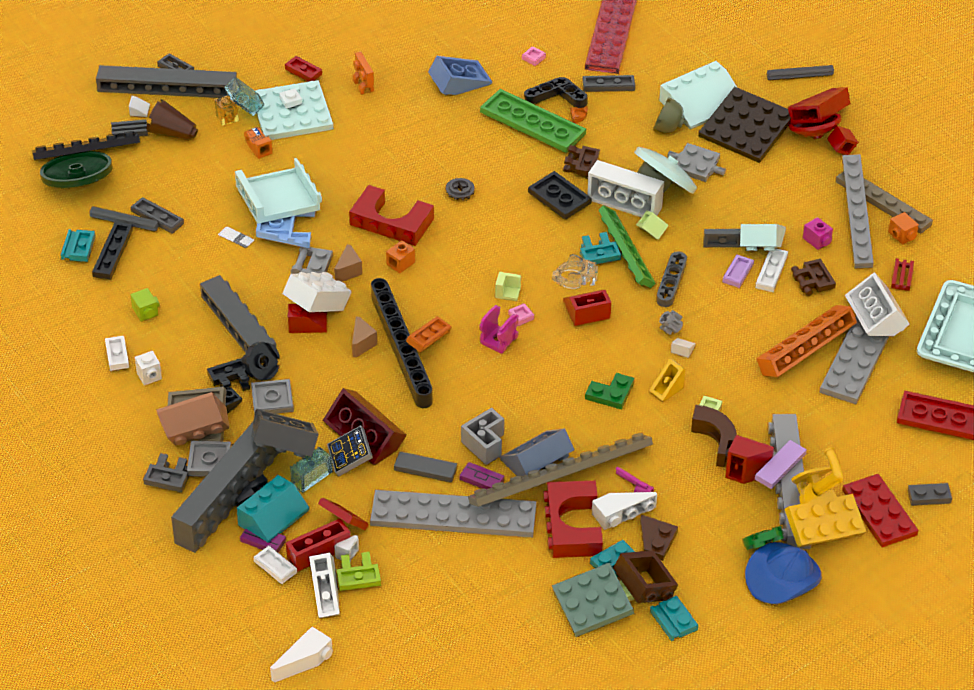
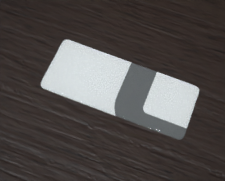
[218,227,254,248]

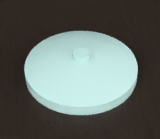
[634,146,697,194]

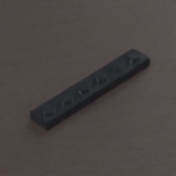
[32,131,140,160]

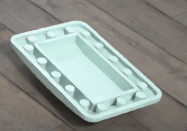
[917,280,974,372]

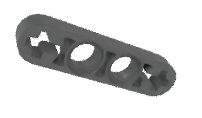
[656,251,687,307]

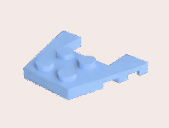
[256,211,316,248]

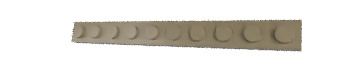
[468,433,653,507]

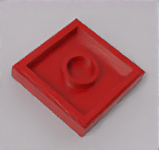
[318,498,369,531]

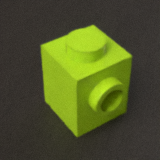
[130,288,160,321]

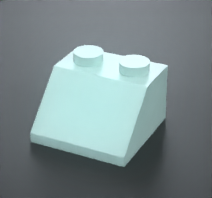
[740,224,786,251]

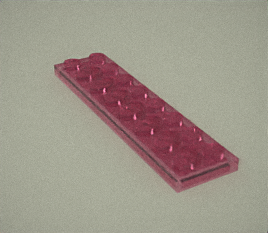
[585,0,637,74]

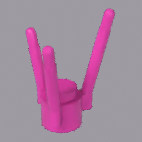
[616,467,654,493]

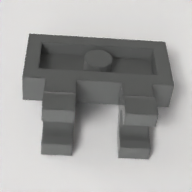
[143,453,189,492]

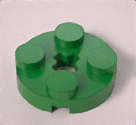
[742,526,784,550]

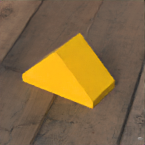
[649,358,686,401]

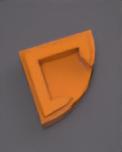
[570,106,588,123]

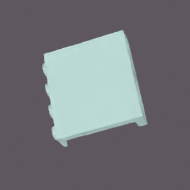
[235,158,322,224]

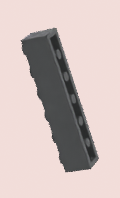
[200,275,277,364]

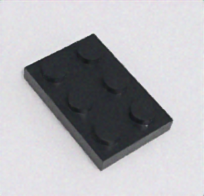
[528,171,592,220]

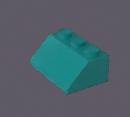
[237,475,309,543]

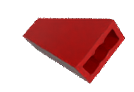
[788,87,851,124]

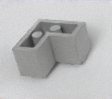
[461,408,504,465]

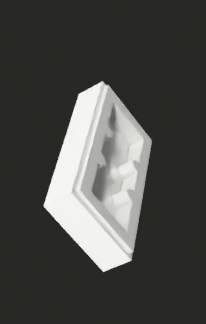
[254,546,297,584]

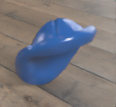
[745,542,822,604]

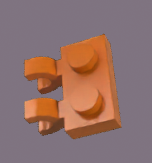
[353,52,374,95]

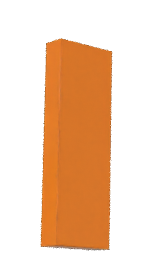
[406,316,452,353]

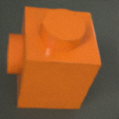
[888,212,919,245]
[386,240,415,273]

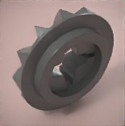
[446,178,475,200]

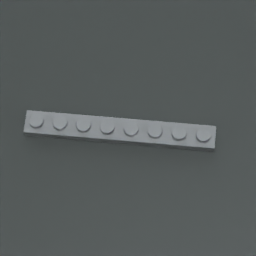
[842,154,873,268]

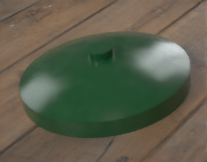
[40,151,113,188]

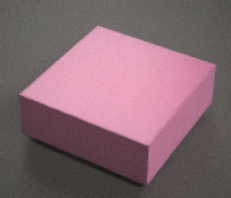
[522,46,546,66]
[508,303,534,326]

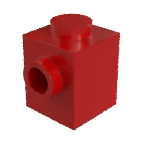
[827,126,859,155]

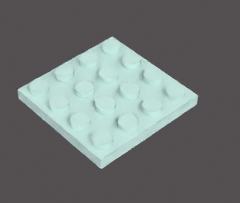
[251,80,334,140]

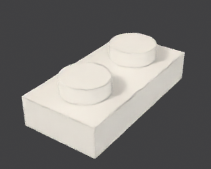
[105,336,129,371]

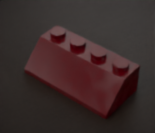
[322,388,407,465]

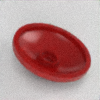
[789,113,842,139]

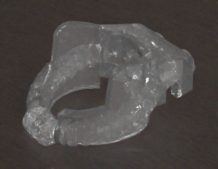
[552,254,598,289]

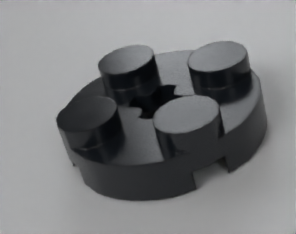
[242,342,280,381]

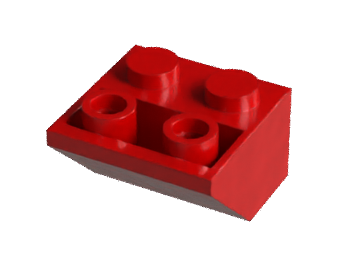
[563,290,611,326]
[725,435,774,484]

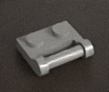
[291,247,333,274]

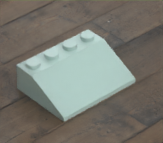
[659,61,737,130]

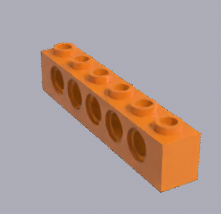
[756,305,857,377]

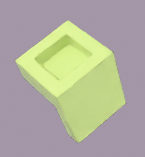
[636,211,669,239]
[495,272,521,301]

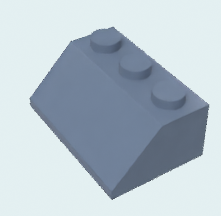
[500,428,575,477]

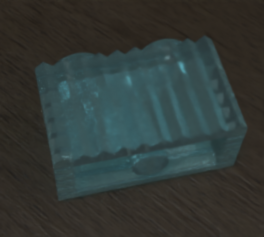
[225,77,264,116]
[290,447,333,493]

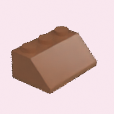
[156,392,230,445]

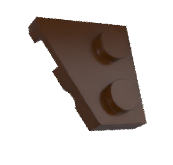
[640,515,678,561]

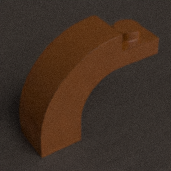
[691,405,737,467]

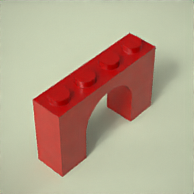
[349,185,434,246]
[543,480,603,558]

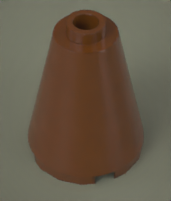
[146,99,198,140]

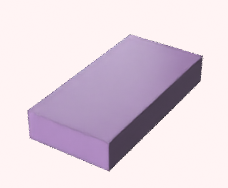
[722,255,754,288]

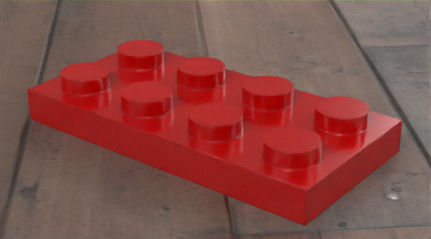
[897,390,974,440]
[842,474,919,548]

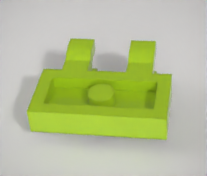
[337,552,381,591]

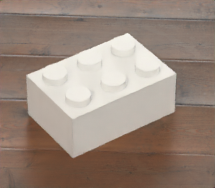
[282,272,352,312]

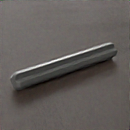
[766,65,834,80]
[89,206,159,231]

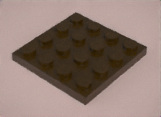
[699,86,791,163]

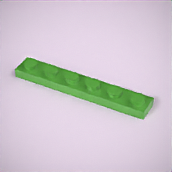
[599,205,656,288]

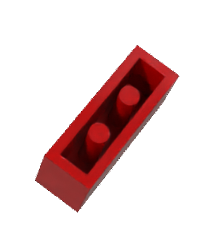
[286,518,351,572]

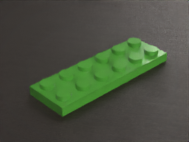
[480,89,586,153]

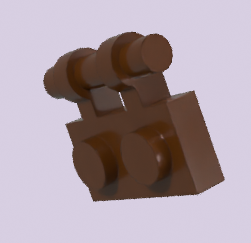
[791,258,836,296]

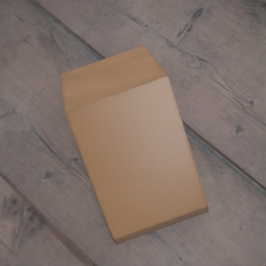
[334,244,362,282]
[352,317,377,357]

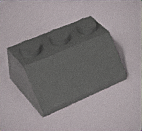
[251,409,319,458]

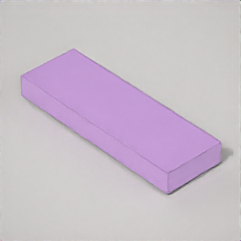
[755,440,807,489]

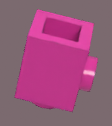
[803,217,833,250]

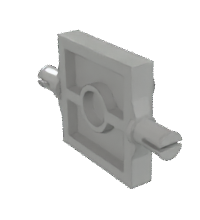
[667,143,726,182]

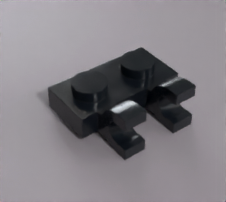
[207,358,250,391]

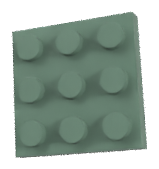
[552,563,634,637]

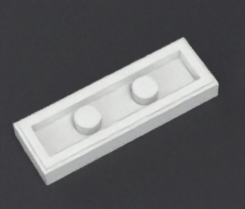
[755,248,788,292]

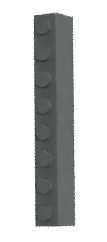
[96,65,238,99]

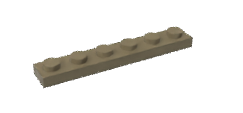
[836,171,933,234]

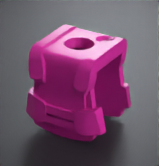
[479,305,519,353]

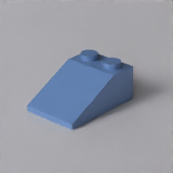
[428,56,492,95]

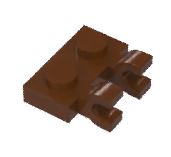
[563,145,600,177]

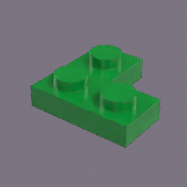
[585,373,635,410]

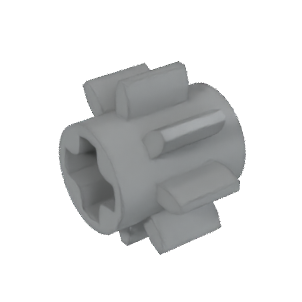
[659,310,683,335]

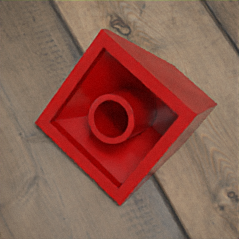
[288,304,327,333]

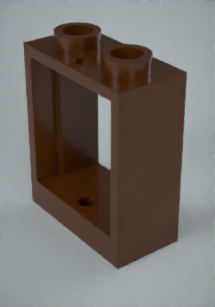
[613,550,678,603]

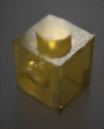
[215,95,239,126]

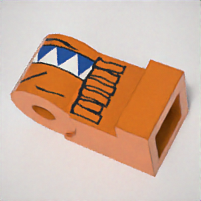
[244,127,273,159]

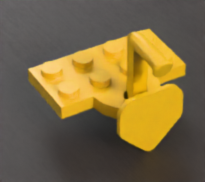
[784,447,866,547]

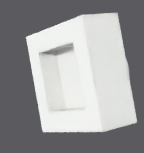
[279,88,302,109]

